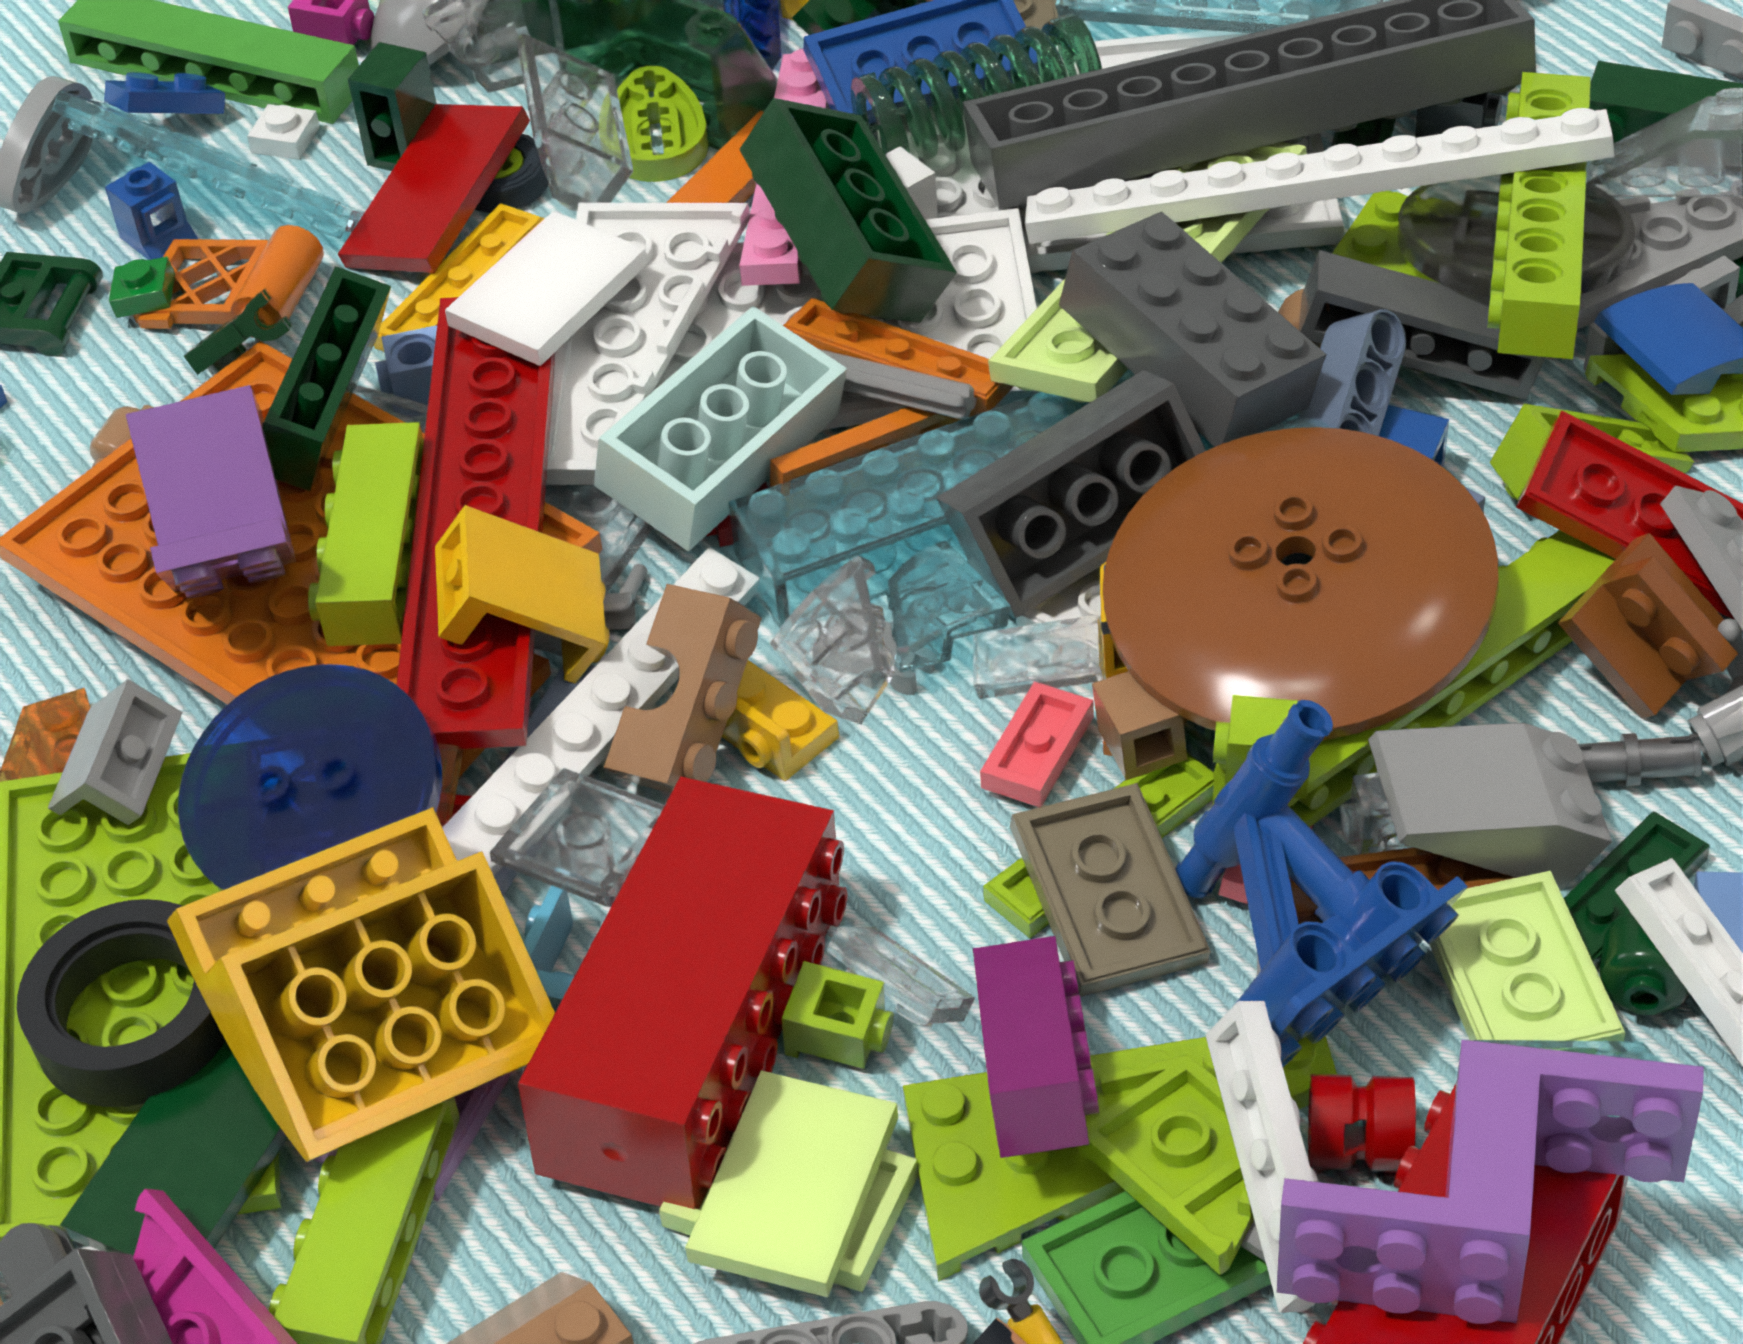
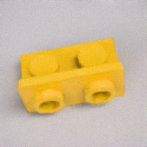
[722,660,839,782]

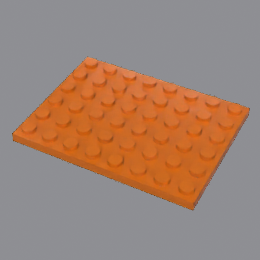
[0,341,603,777]

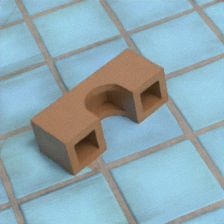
[604,584,762,793]
[1092,671,1188,780]

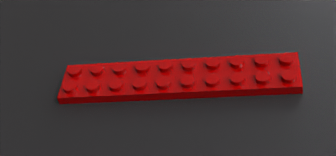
[391,297,555,753]

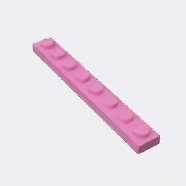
[739,49,830,286]

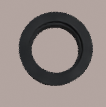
[17,899,225,1107]

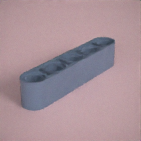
[1280,309,1406,566]

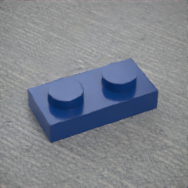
[104,73,225,114]

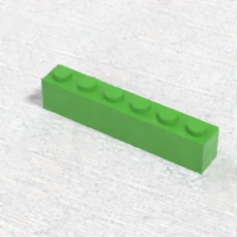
[58,0,359,124]

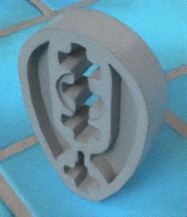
[0,76,96,214]

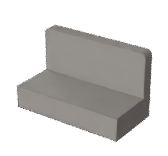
[48,679,183,825]

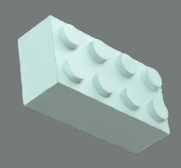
[594,306,847,551]

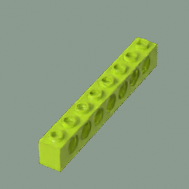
[1487,72,1591,359]

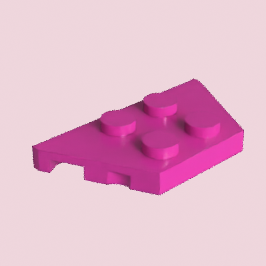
[132,1189,297,1344]

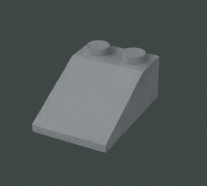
[1368,723,1612,891]

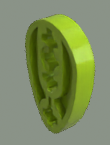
[605,66,709,182]

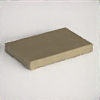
[1010,783,1211,997]

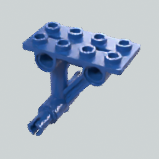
[1175,700,1468,1067]

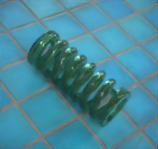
[851,13,1102,161]

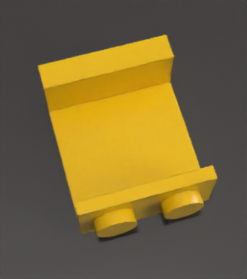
[435,505,610,684]

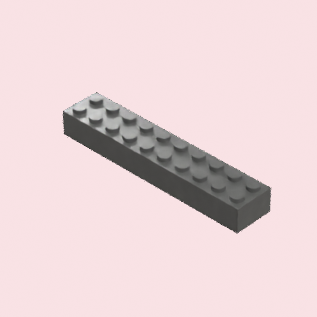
[963,0,1536,210]

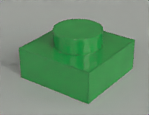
[109,256,175,318]

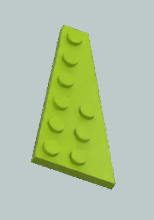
[903,1036,1337,1282]

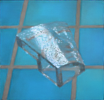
[422,0,538,93]
[769,556,895,725]

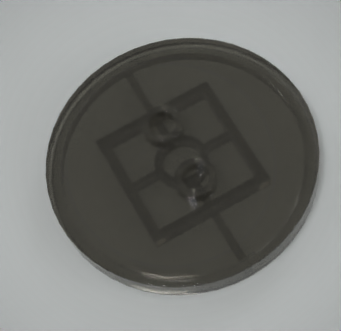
[1397,174,1635,298]

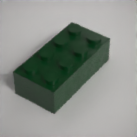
[739,98,957,323]

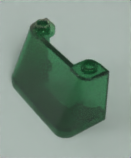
[549,0,778,150]

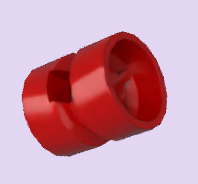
[1308,1074,1416,1172]

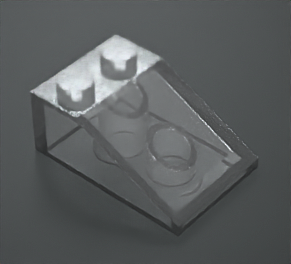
[1585,88,1743,198]

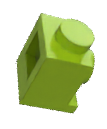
[782,961,894,1069]

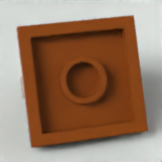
[1558,533,1738,719]

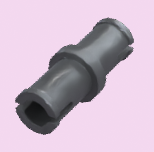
[1578,733,1702,787]

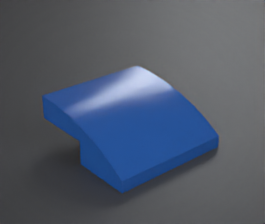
[1594,283,1743,395]

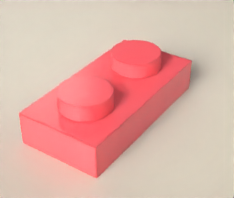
[980,681,1094,807]

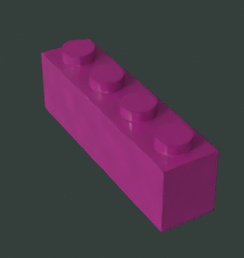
[973,936,1099,1158]

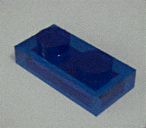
[723,0,782,72]

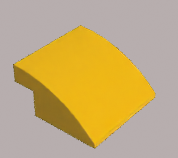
[167,807,555,1162]

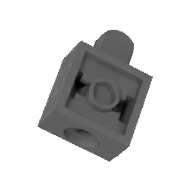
[0,1223,173,1344]

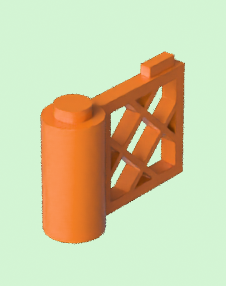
[133,225,324,338]

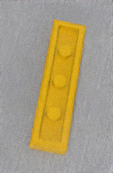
[374,203,545,352]

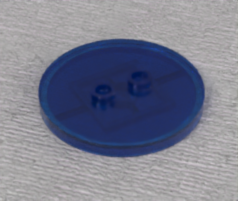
[178,664,442,891]

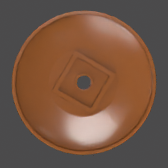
[1103,427,1499,740]

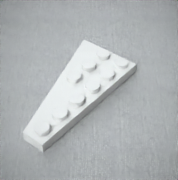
[546,203,750,485]

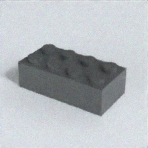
[1059,211,1327,447]
[936,370,1206,618]

